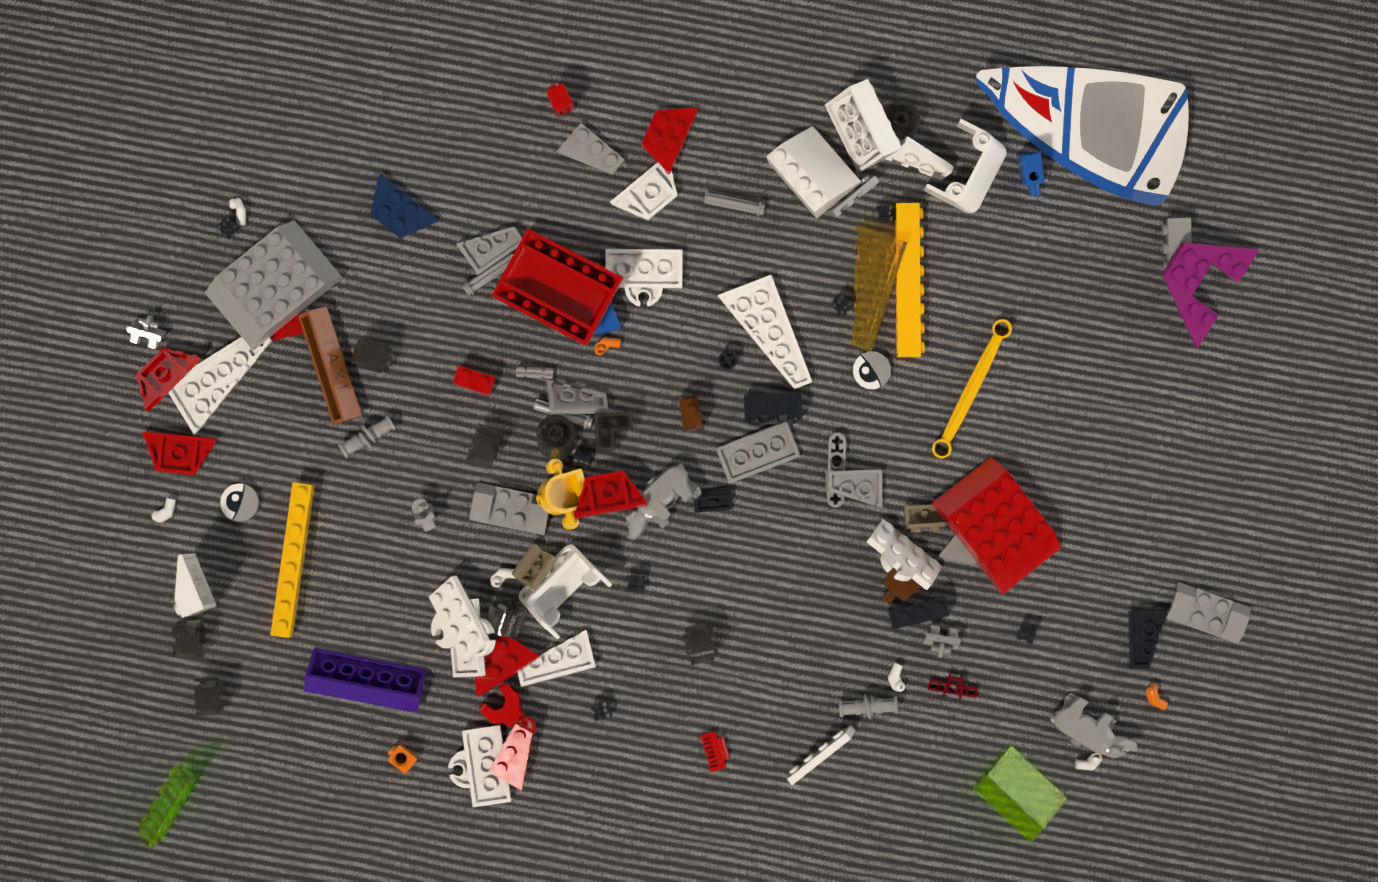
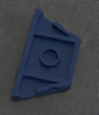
[370,174,438,239]

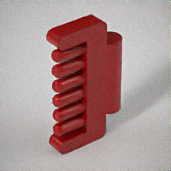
[700,731,730,772]

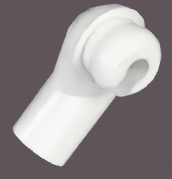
[230,198,246,226]
[152,498,176,523]
[491,568,516,587]
[888,663,905,692]
[1075,752,1103,770]

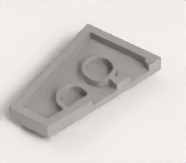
[556,123,625,175]
[827,175,879,217]
[456,227,522,275]
[546,380,608,415]
[826,469,882,508]

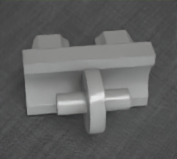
[127,315,166,349]
[411,498,435,532]
[923,625,961,658]

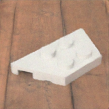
[610,163,677,220]

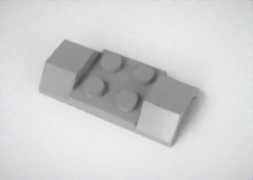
[470,483,549,535]
[1165,582,1251,644]

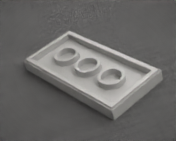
[715,422,801,484]

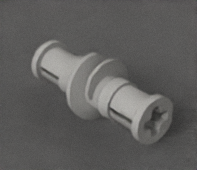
[337,415,395,459]
[839,695,898,719]

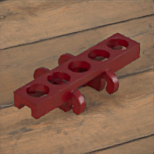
[927,673,978,700]

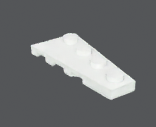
[787,725,856,785]

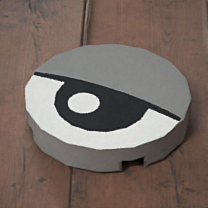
[853,351,891,390]
[220,483,260,522]

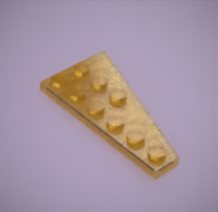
[852,225,907,352]

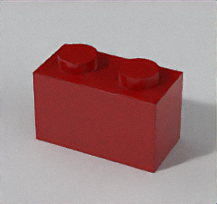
[546,83,575,118]
[452,365,496,396]

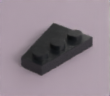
[1128,610,1168,669]

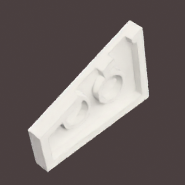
[885,136,954,181]

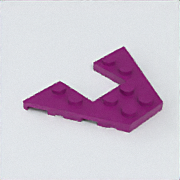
[1161,242,1259,348]

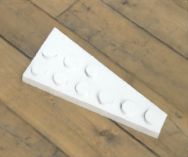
[717,275,812,389]
[168,337,272,434]

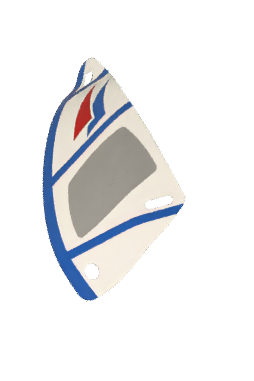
[976,66,1189,205]

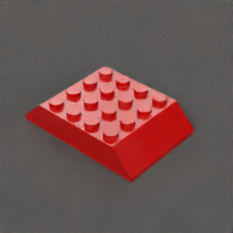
[491,228,624,346]
[931,457,1061,595]

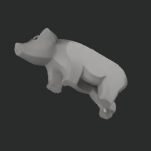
[625,464,702,540]
[1050,693,1137,758]

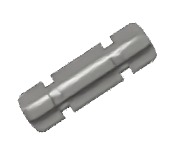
[516,366,553,379]

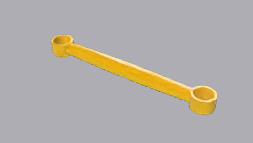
[932,319,1012,458]

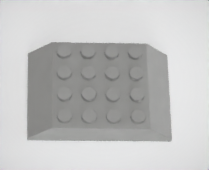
[205,220,343,351]

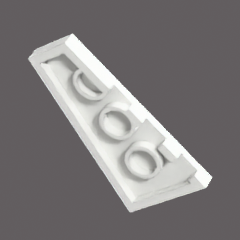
[518,630,596,687]

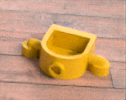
[536,458,585,530]

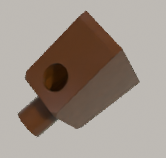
[679,394,703,433]
[881,568,922,605]

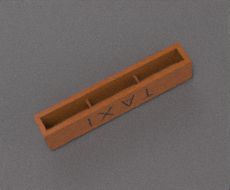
[298,307,362,425]

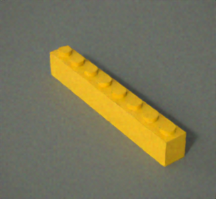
[895,203,924,358]
[270,482,315,638]

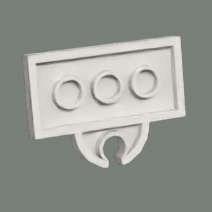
[606,249,682,307]
[867,519,943,590]
[429,576,490,662]
[451,599,496,677]
[448,725,511,807]

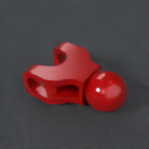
[479,682,537,736]

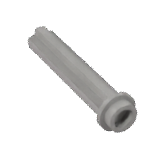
[704,193,765,216]
[462,253,513,296]
[533,399,594,429]

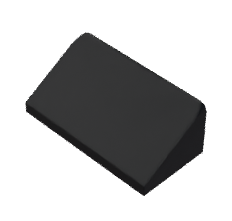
[693,486,733,513]

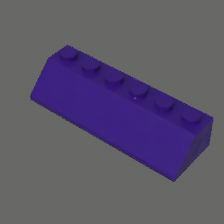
[304,648,427,713]

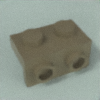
[904,505,946,533]
[512,544,558,591]

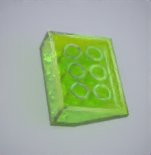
[972,746,1067,843]
[138,764,201,849]

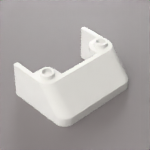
[923,119,1006,213]
[519,544,612,639]

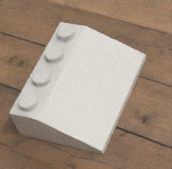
[825,79,902,173]
[766,126,861,219]
[174,553,217,618]

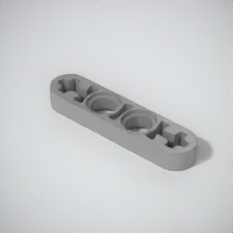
[826,433,846,508]

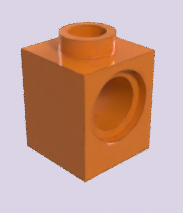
[387,744,419,774]

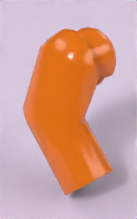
[594,337,621,356]
[1146,684,1168,711]

